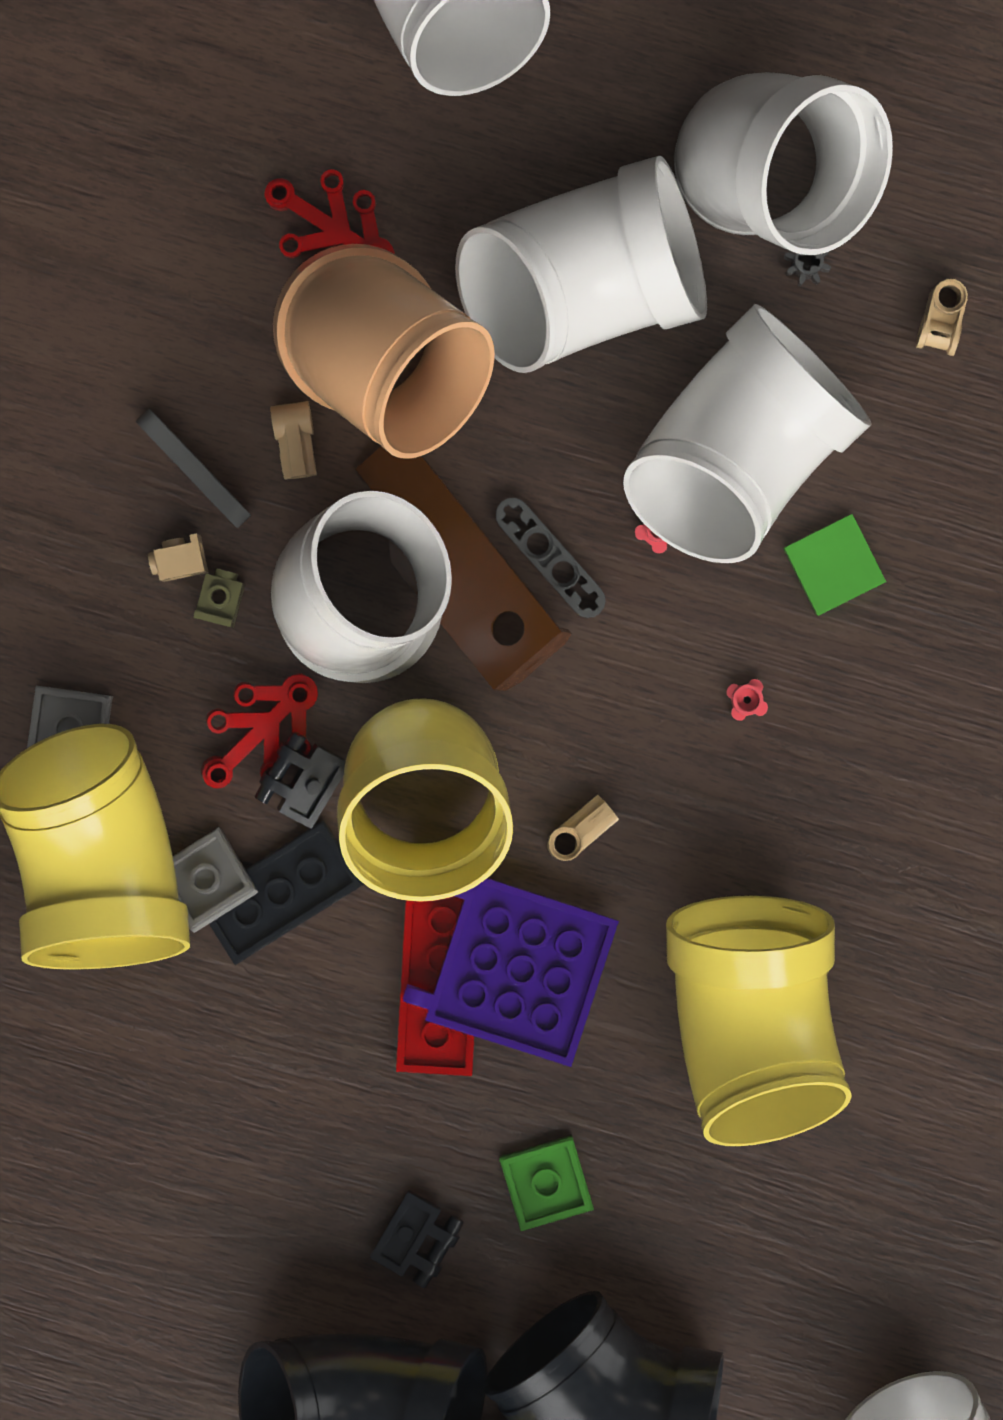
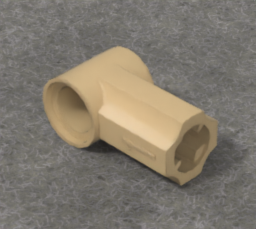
[270,401,317,480]
[547,794,619,861]

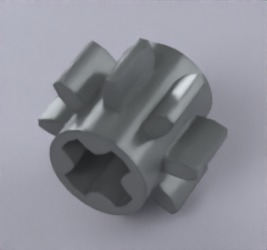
[784,251,831,287]

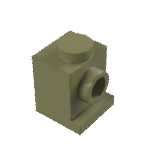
[193,568,245,628]

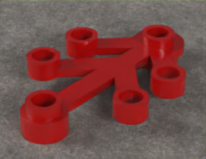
[265,169,395,258]
[201,674,318,789]

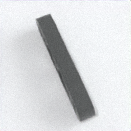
[136,408,251,528]
[496,498,606,618]

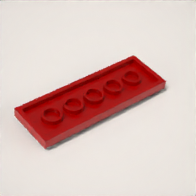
[396,896,475,1076]

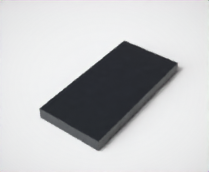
[209,820,364,965]

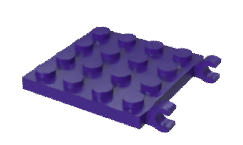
[403,878,619,1067]

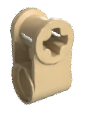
[915,279,968,356]

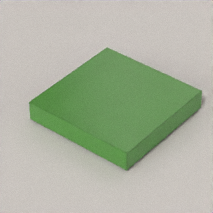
[783,514,886,616]
[499,1135,594,1231]

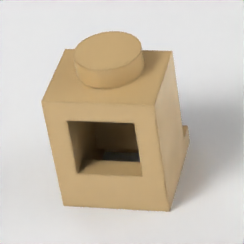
[148,533,209,582]

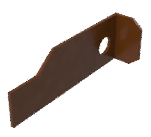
[355,446,572,691]

